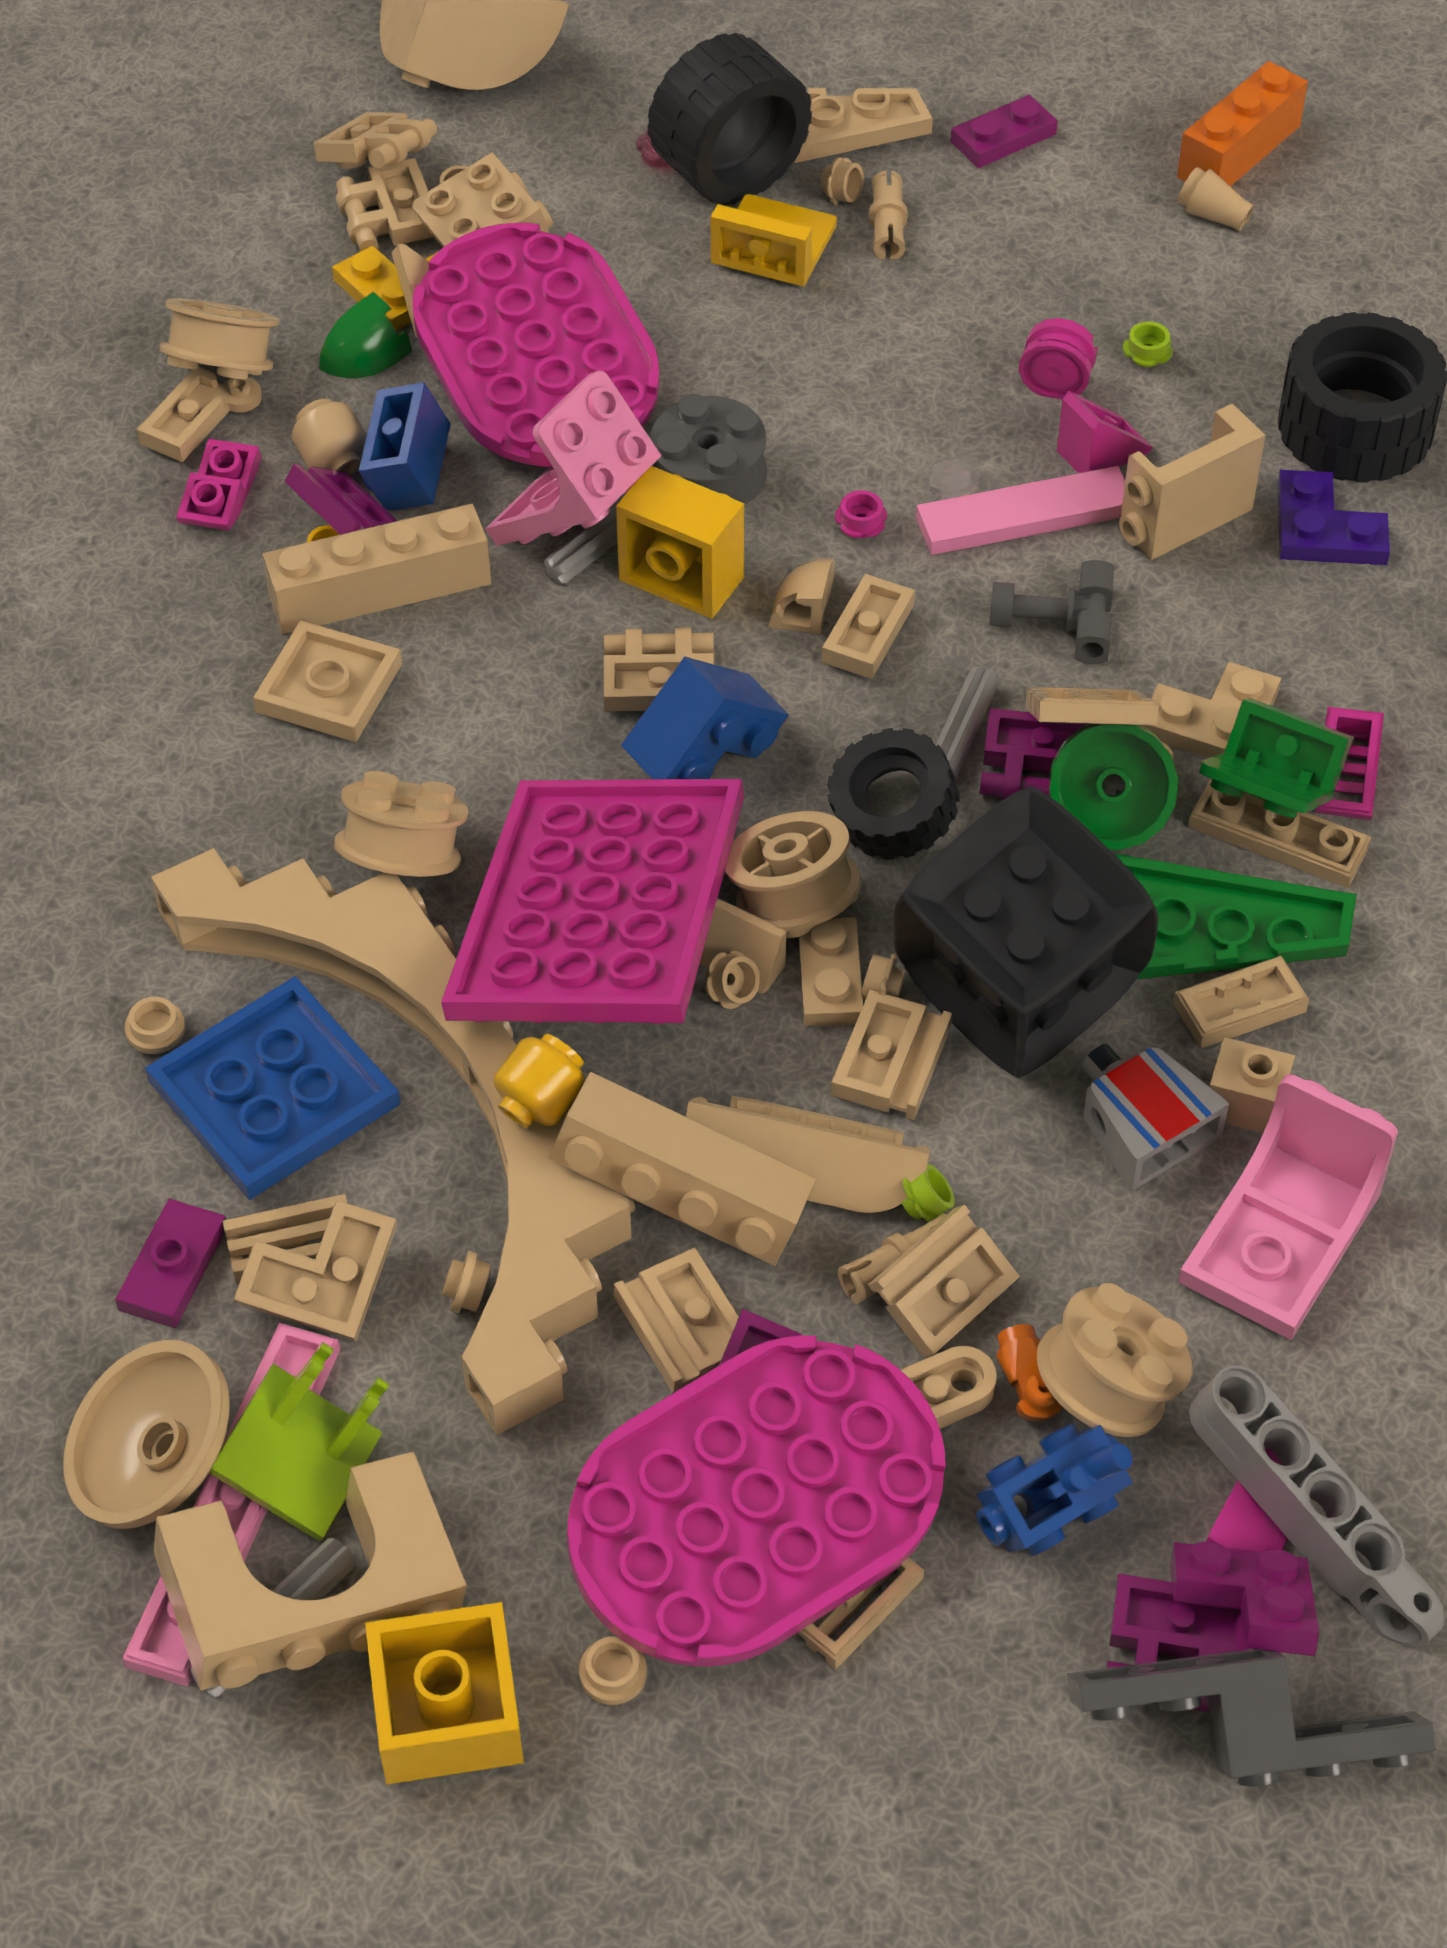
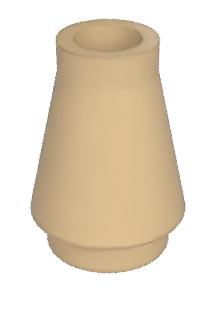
[1177,167,1255,232]

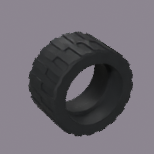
[647,33,812,205]
[1278,312,1447,482]

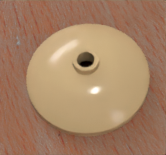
[63,1340,229,1529]

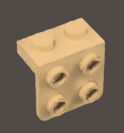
[413,152,554,247]

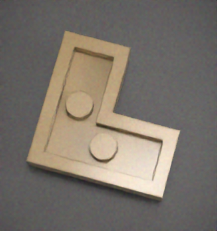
[1141,662,1282,758]
[234,1200,398,1342]

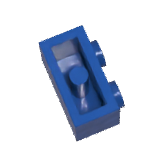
[359,382,451,511]

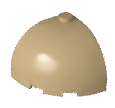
[380,0,569,90]

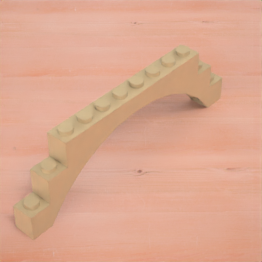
[151,848,635,1435]

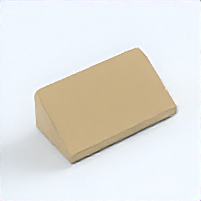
[700,898,786,993]

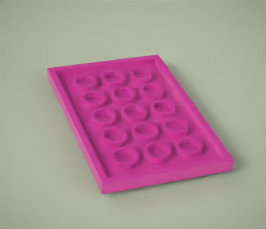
[441,779,745,1024]

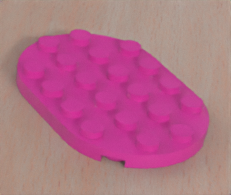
[413,223,660,467]
[567,1335,946,1666]

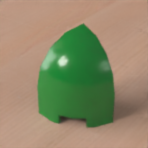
[319,292,412,379]

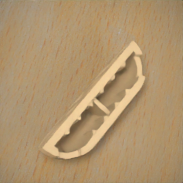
[686,1096,930,1213]

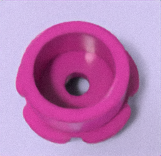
[835,490,887,538]

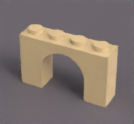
[154,1451,467,1691]

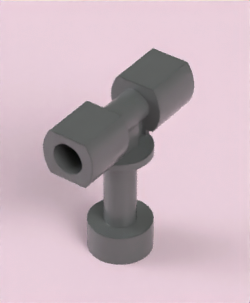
[989,560,1114,664]

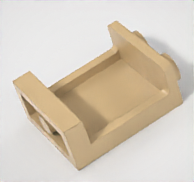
[1119,403,1266,560]

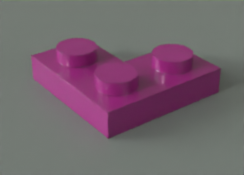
[1170,1541,1319,1656]

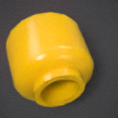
[493,1033,585,1129]

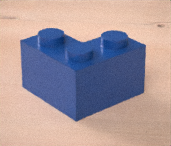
[621,656,789,779]

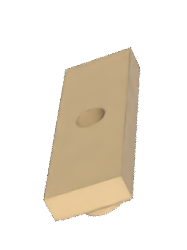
[1188,779,1371,888]

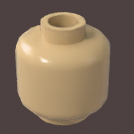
[291,399,367,476]

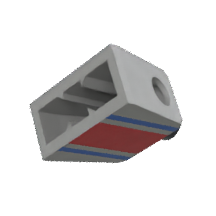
[1082,1044,1229,1192]

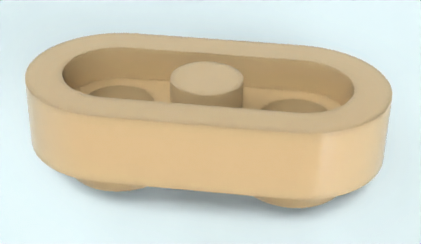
[901,1346,997,1429]

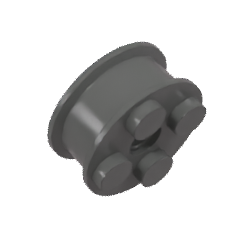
[650,394,767,505]

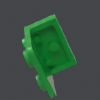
[1199,697,1354,818]

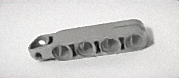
[1189,1365,1446,1647]

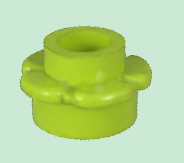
[1123,321,1173,367]
[902,1164,955,1222]

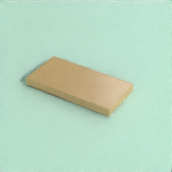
[1026,687,1159,725]

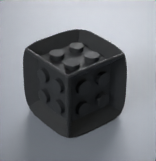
[894,786,1158,1078]

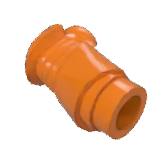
[996,1324,1063,1422]

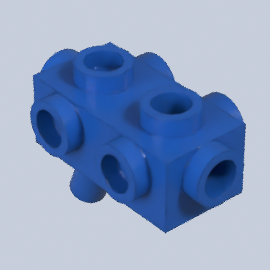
[976,1423,1133,1556]

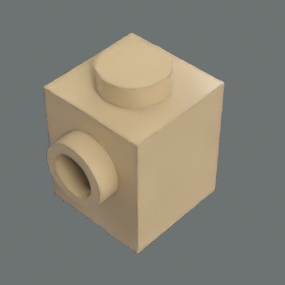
[1209,1037,1295,1133]

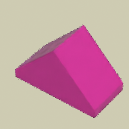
[1057,391,1153,473]

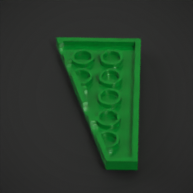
[1114,853,1357,980]

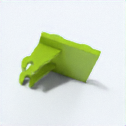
[209,1342,389,1542]

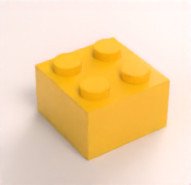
[616,466,744,619]
[365,1602,524,1785]

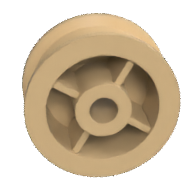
[159,298,280,379]
[334,771,469,877]
[725,811,862,938]
[1037,1283,1193,1437]

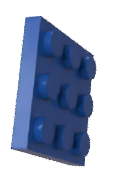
[145,976,401,1200]

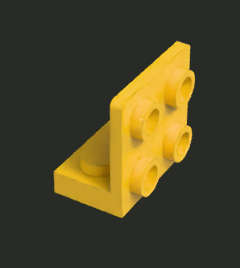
[710,194,837,287]

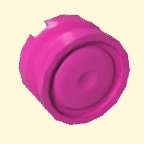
[1018,318,1098,400]

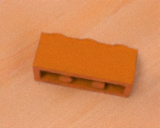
[1177,61,1308,186]

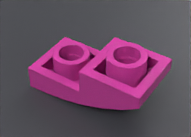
[176,439,262,531]

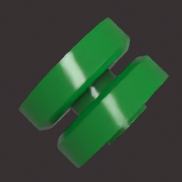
[1049,723,1179,850]

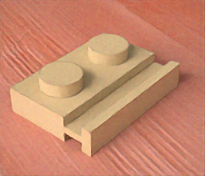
[831,990,952,1120]
[868,1205,1020,1357]
[614,1247,739,1393]

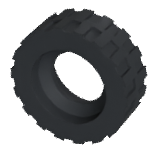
[827,728,960,860]

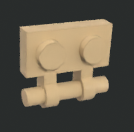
[313,112,437,169]
[336,158,434,251]
[604,627,714,712]

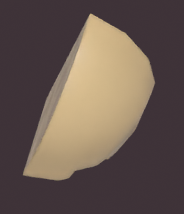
[768,558,835,634]

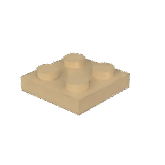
[253,620,402,742]

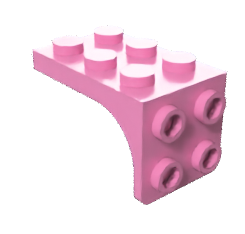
[485,370,661,546]
[1178,1074,1398,1340]

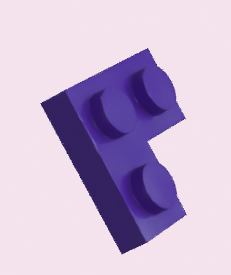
[1277,469,1390,565]

